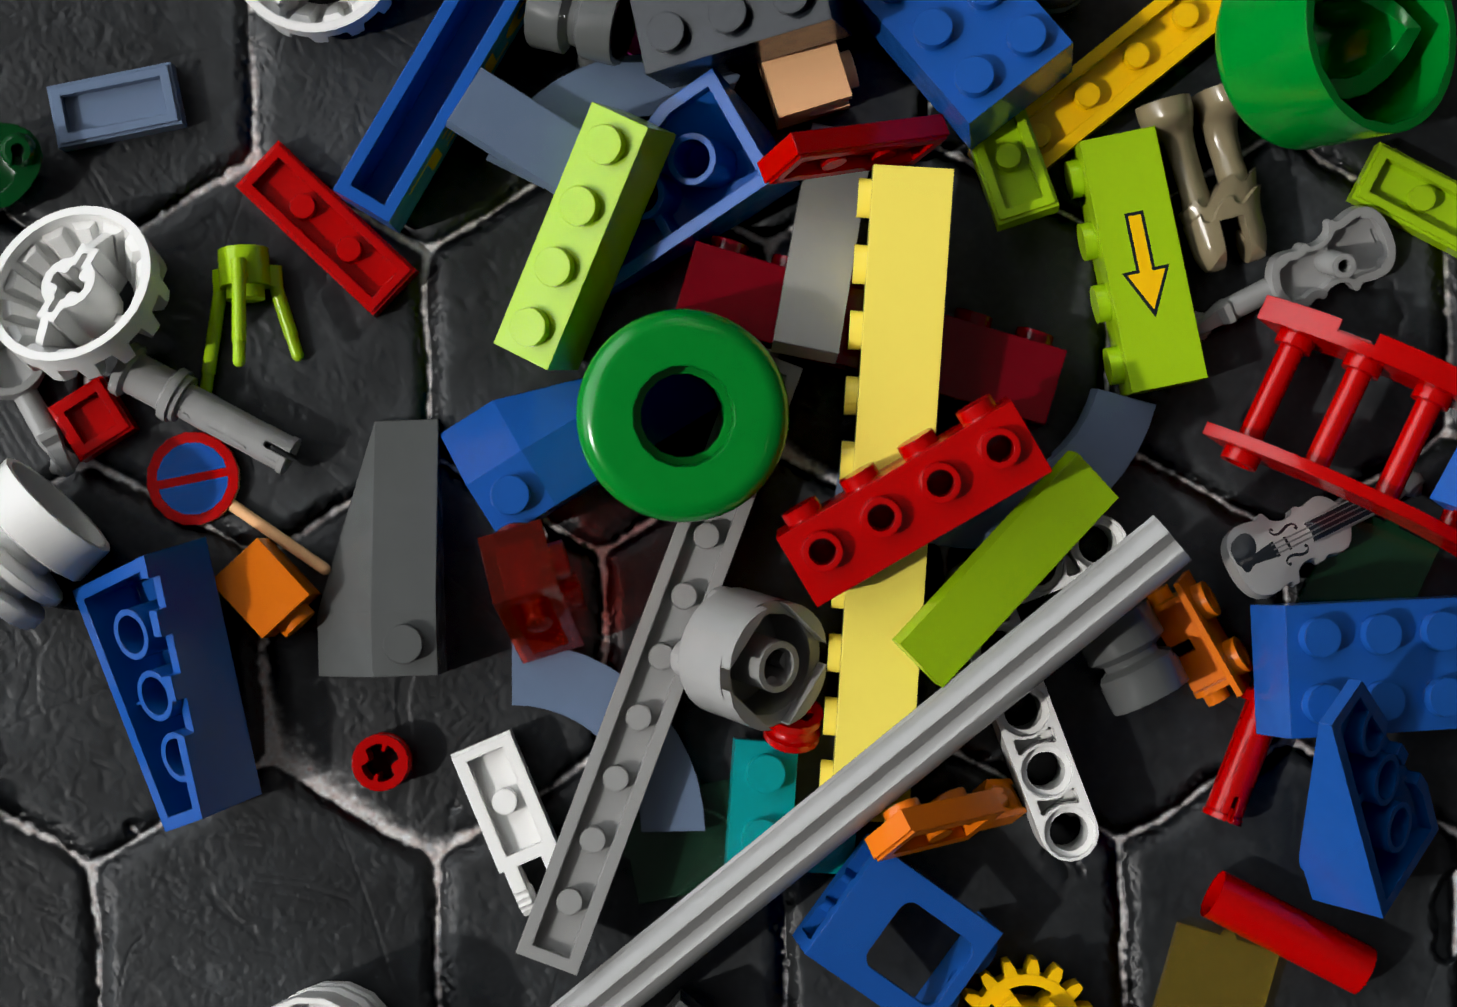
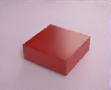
[47,375,140,463]

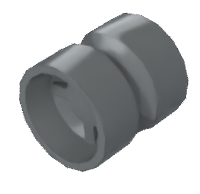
[524,0,635,66]
[1081,598,1189,716]

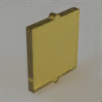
[1153,921,1279,1007]

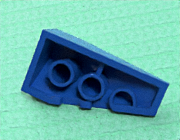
[609,68,800,298]
[440,374,721,541]
[1299,678,1439,919]

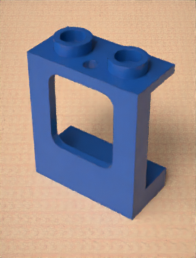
[792,832,1003,1007]

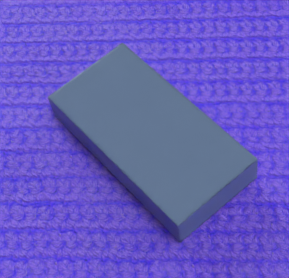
[46,62,188,152]
[446,67,580,194]

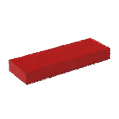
[757,114,950,184]
[235,140,419,318]

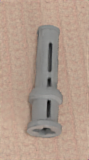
[108,342,301,475]

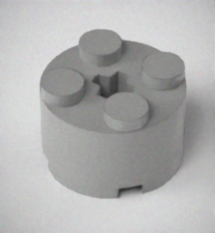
[670,586,827,731]

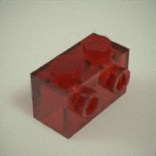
[477,519,586,664]

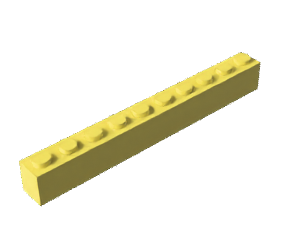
[819,164,954,822]

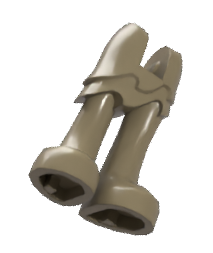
[1135,83,1267,273]

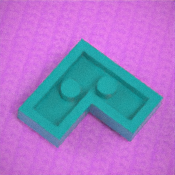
[724,737,856,874]

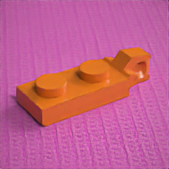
[865,778,1027,862]

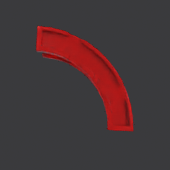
[1202,295,1457,557]

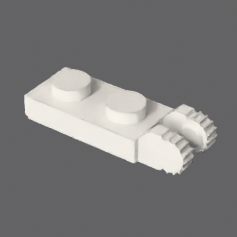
[451,728,558,916]

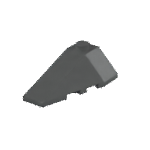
[317,419,447,677]

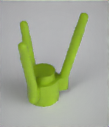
[200,244,304,393]

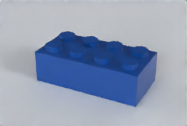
[845,0,1073,150]
[1250,595,1457,739]

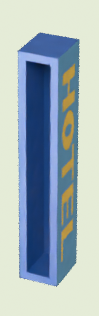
[333,0,526,233]

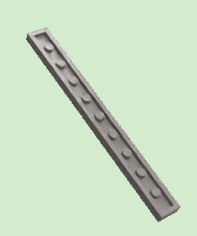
[515,357,803,976]

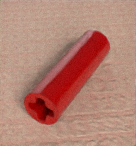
[1200,871,1377,994]

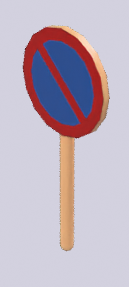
[147,432,331,575]

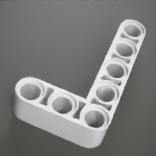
[944,515,1127,862]

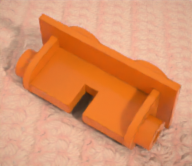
[1146,570,1253,707]

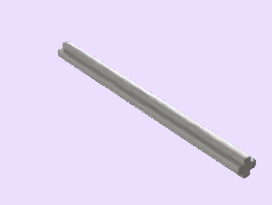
[550,515,1192,1007]

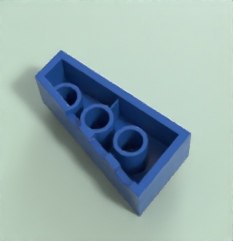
[72,537,262,832]

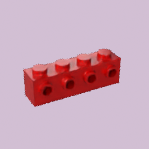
[776,394,1052,607]

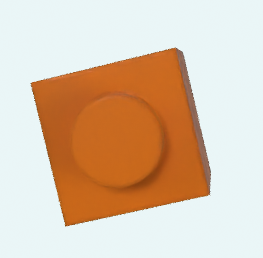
[215,538,321,639]

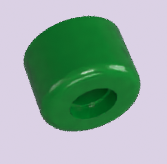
[1215,0,1457,150]
[576,309,790,523]

